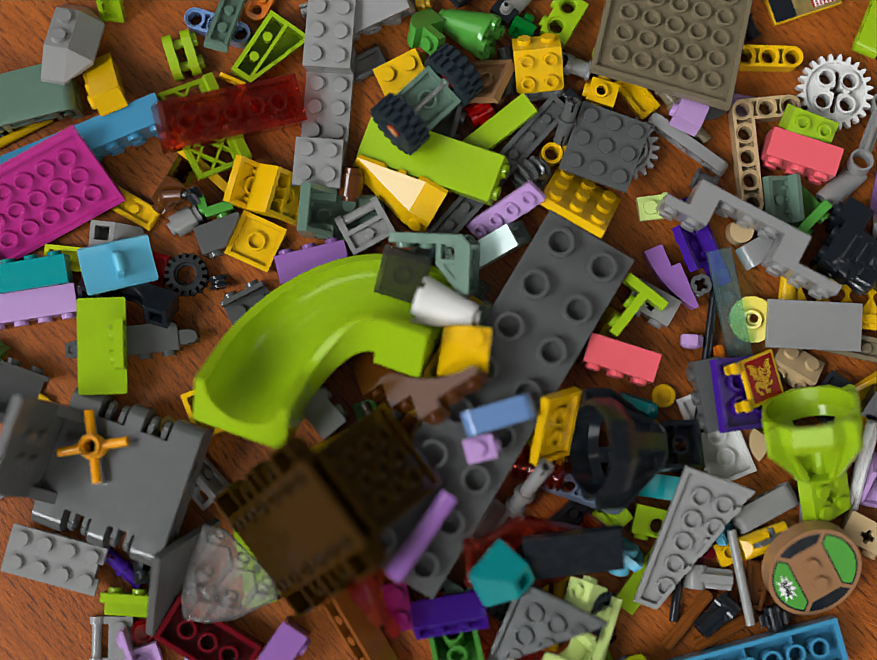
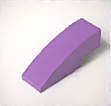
[641,244,699,310]

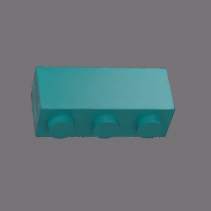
[0,251,74,294]

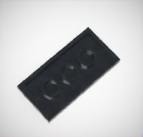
[521,524,625,580]

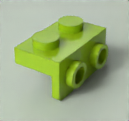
[100,587,149,618]

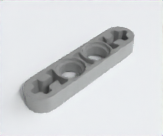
[647,113,728,176]

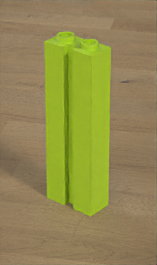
[356,116,510,206]

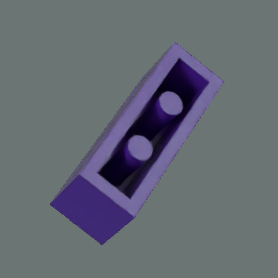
[410,590,489,640]

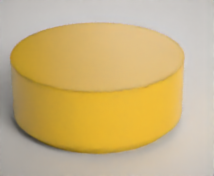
[651,384,676,408]

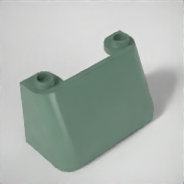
[0,64,85,138]

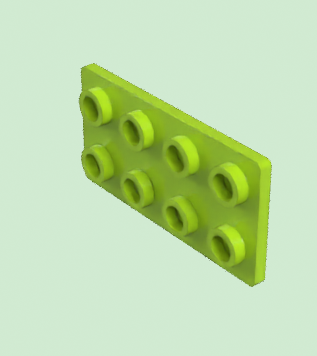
[76,297,128,395]

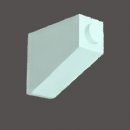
[477,220,532,270]

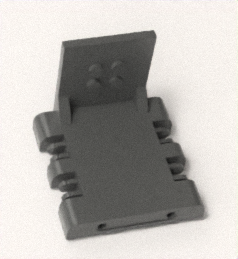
[0,386,214,567]

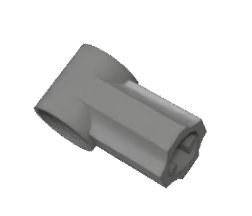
[683,563,733,591]

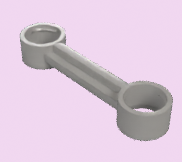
[846,93,877,176]

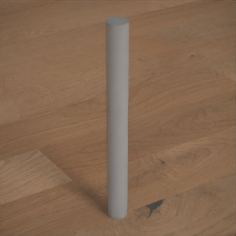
[726,529,756,626]

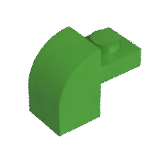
[407,8,446,55]

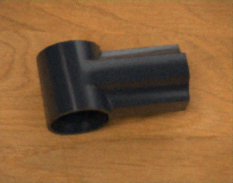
[693,591,742,639]

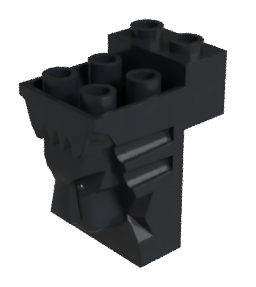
[810,196,877,296]

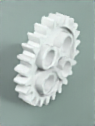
[795,54,874,131]

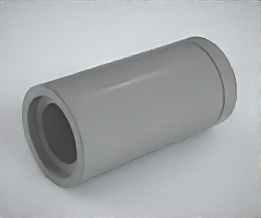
[815,163,867,211]

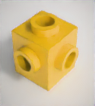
[582,75,620,111]

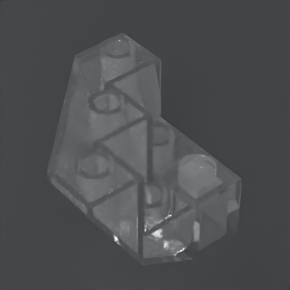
[182,524,278,623]

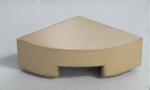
[749,428,767,461]

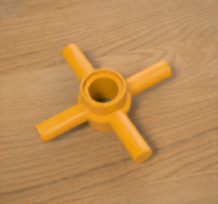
[56,409,130,484]

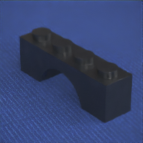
[77,277,179,329]

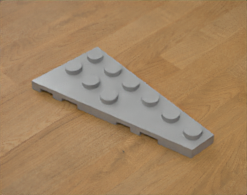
[633,465,755,610]

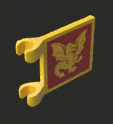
[724,349,784,413]

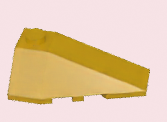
[353,154,448,233]

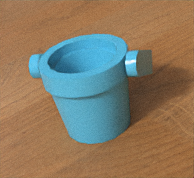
[607,537,644,577]

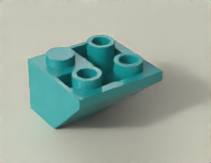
[468,539,535,607]

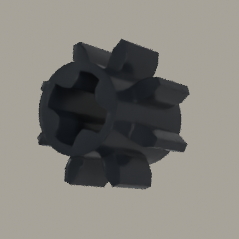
[758,604,791,633]

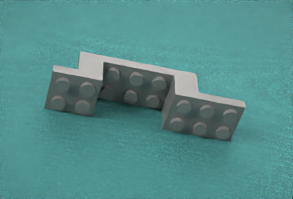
[292,0,357,189]
[655,179,842,300]

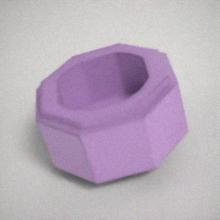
[679,334,704,350]

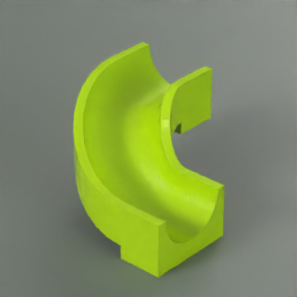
[193,254,457,448]

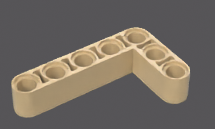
[728,95,801,210]

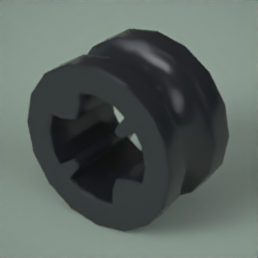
[208,274,232,291]

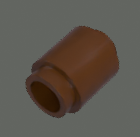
[338,166,364,202]

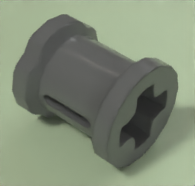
[689,168,720,188]
[688,274,712,297]

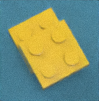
[372,48,430,96]
[222,155,301,225]

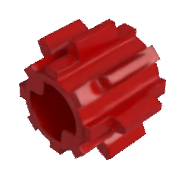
[465,103,495,127]

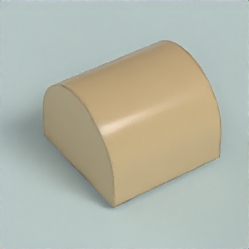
[725,222,754,246]

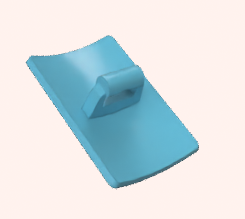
[77,234,159,295]

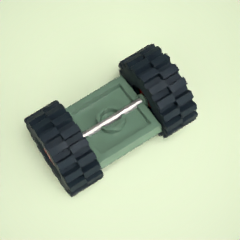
[370,44,484,155]

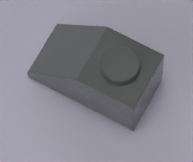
[193,212,241,259]

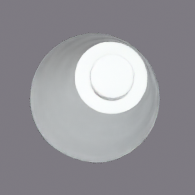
[410,276,482,327]

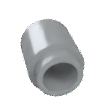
[167,205,204,237]

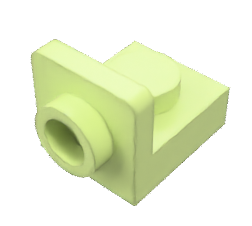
[636,192,667,222]

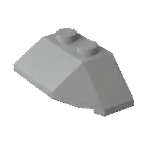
[41,3,105,85]

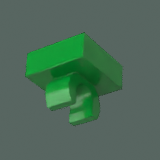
[507,13,537,38]

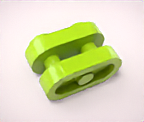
[161,29,206,82]

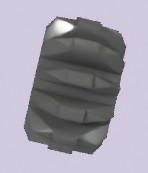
[511,156,552,190]

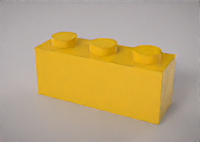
[82,53,128,117]

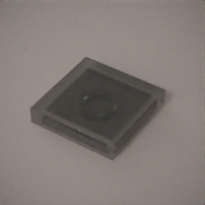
[374,244,433,304]

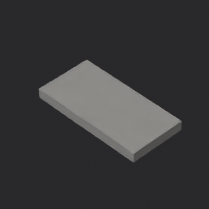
[765,299,863,352]

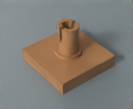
[469,59,515,106]

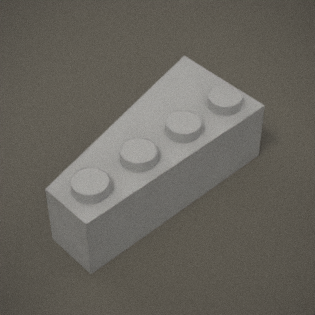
[354,0,417,41]

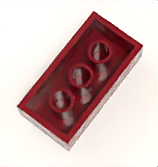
[153,593,265,660]

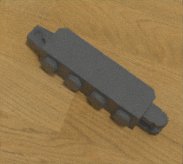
[65,322,200,361]

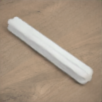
[849,419,877,511]

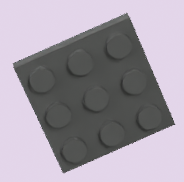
[559,101,651,194]

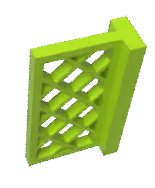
[158,72,252,181]

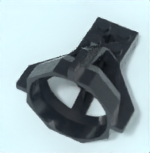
[565,388,705,511]

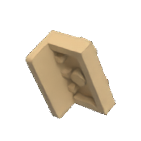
[774,348,825,388]

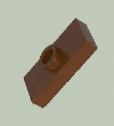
[738,559,767,611]

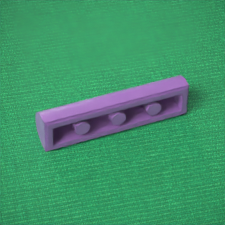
[384,489,458,583]

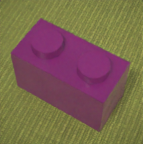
[382,581,413,634]

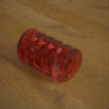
[511,450,565,492]

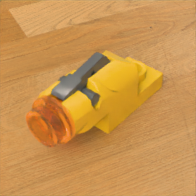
[712,520,796,568]

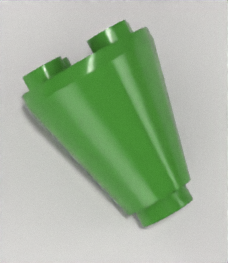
[439,8,505,60]

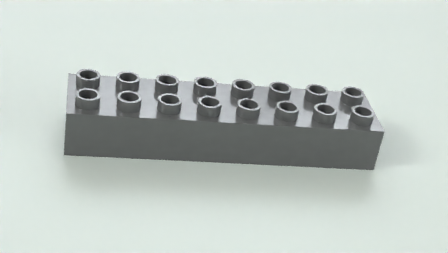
[377,210,634,599]

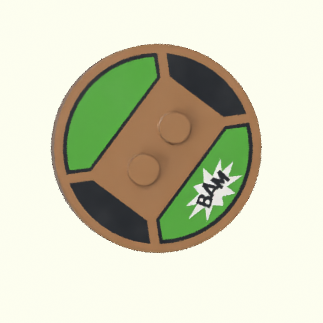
[761,520,862,615]

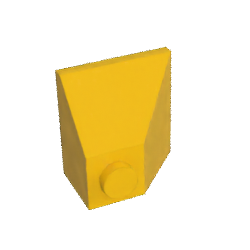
[437,326,493,376]

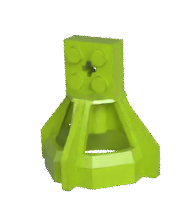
[762,384,863,522]

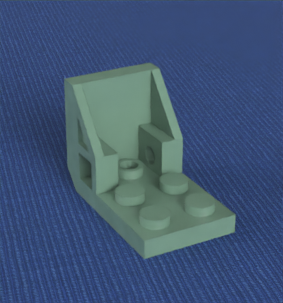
[297,182,385,245]
[389,232,480,295]

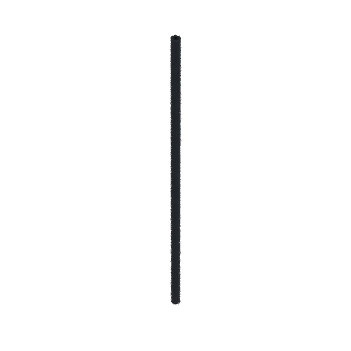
[669,288,720,622]

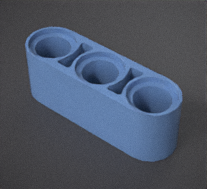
[184,7,253,49]
[460,393,537,437]

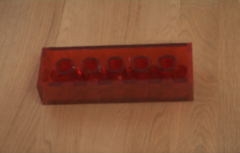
[151,73,307,155]

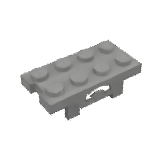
[0,523,109,596]

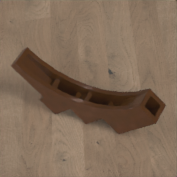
[349,351,490,426]

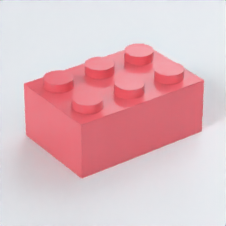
[759,127,844,185]
[579,333,662,387]

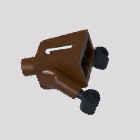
[151,155,216,214]

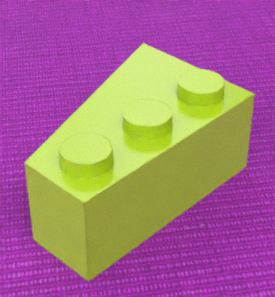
[231,10,305,86]

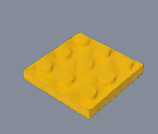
[540,165,621,238]

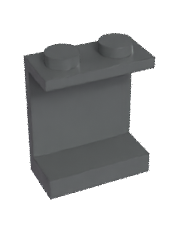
[0,357,49,424]

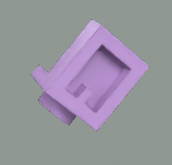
[462,433,501,465]

